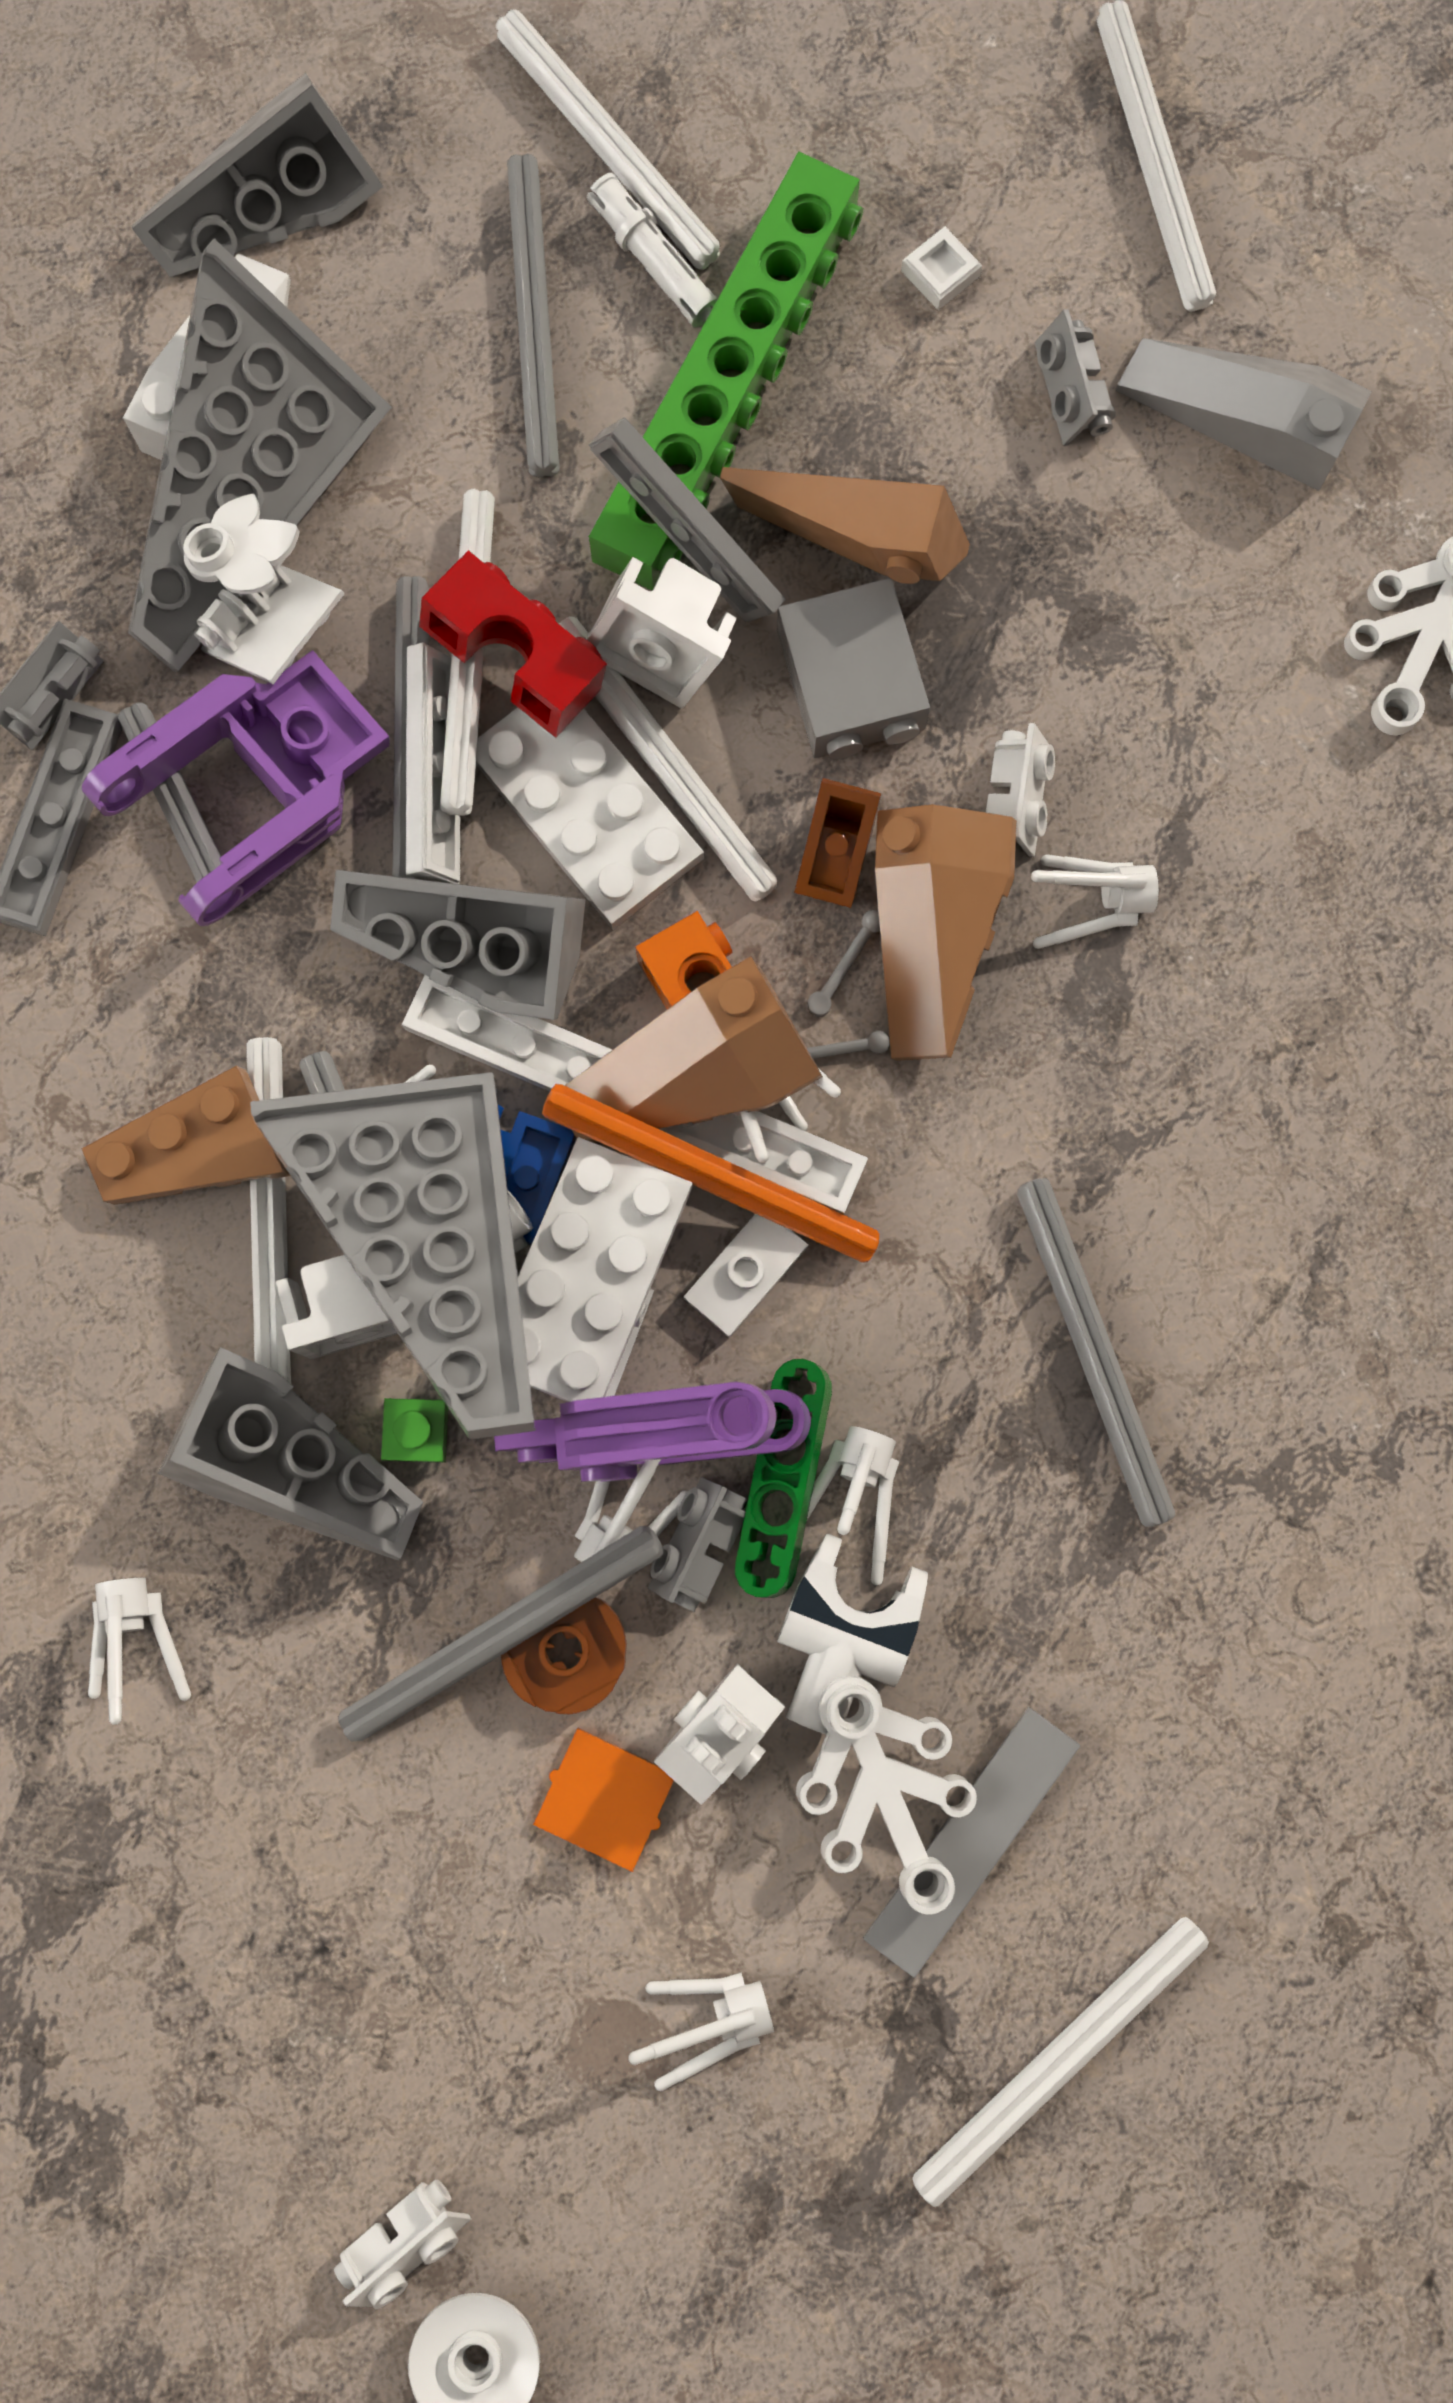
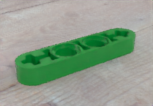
[735,1359,832,1598]

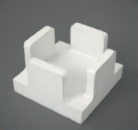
[586,557,737,709]
[276,1255,398,1359]

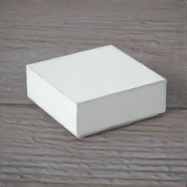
[901,226,982,310]

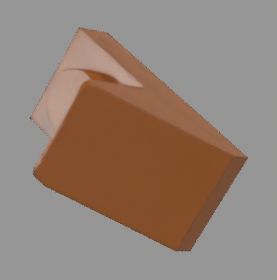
[794,778,881,908]

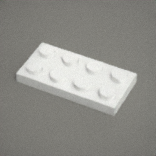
[476,707,704,930]
[518,1137,693,1402]

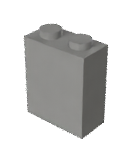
[777,578,930,759]

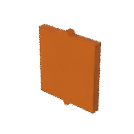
[533,1728,674,1872]

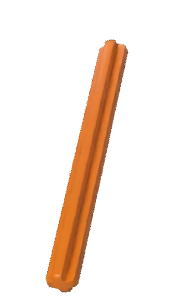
[542,1084,880,1263]

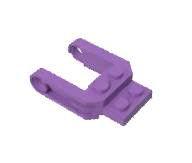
[82,650,390,926]
[494,1382,811,1482]

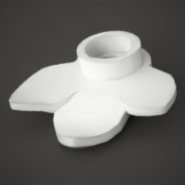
[183,494,299,594]

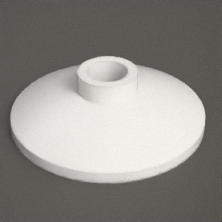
[408,2293,540,2403]

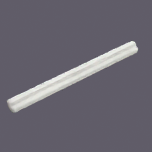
[1097,0,1216,312]
[496,9,720,270]
[440,489,495,816]
[558,616,777,902]
[246,1037,291,1384]
[913,1917,1209,2207]

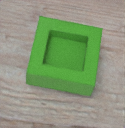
[381,1398,448,1463]

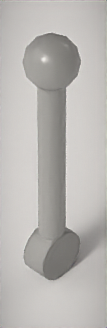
[808,910,880,1017]
[807,1031,890,1059]

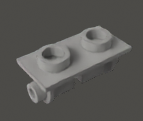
[1035,309,1116,445]
[0,621,104,750]
[647,1477,748,1612]

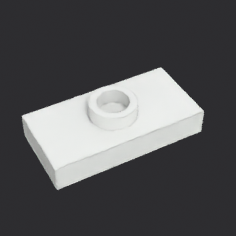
[683,1214,808,1338]

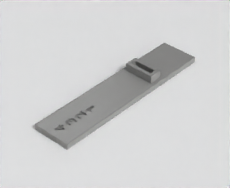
[863,1706,1081,1978]

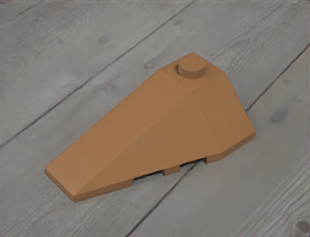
[720,467,970,584]
[875,804,1017,1061]
[565,956,823,1145]

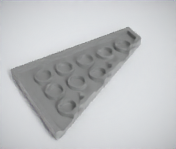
[128,238,392,672]
[250,1072,535,1440]

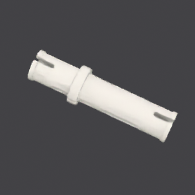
[587,173,718,328]

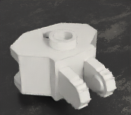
[654,1663,785,1805]

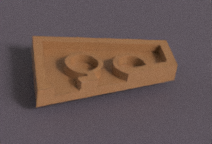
[81,1065,291,1205]

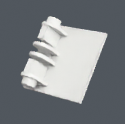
[194,560,345,684]

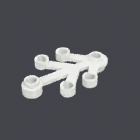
[1344,536,1453,735]
[796,1676,977,1914]

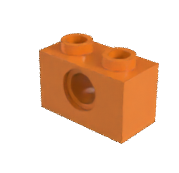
[635,911,733,1010]

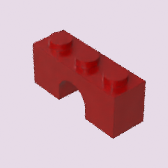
[419,550,607,738]

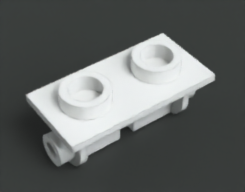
[986,723,1055,857]
[334,2179,472,2309]

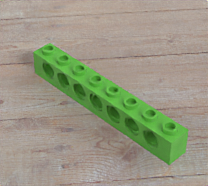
[589,151,863,590]

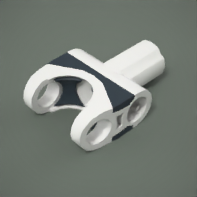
[777,1533,928,1735]

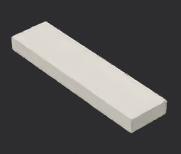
[406,642,460,884]

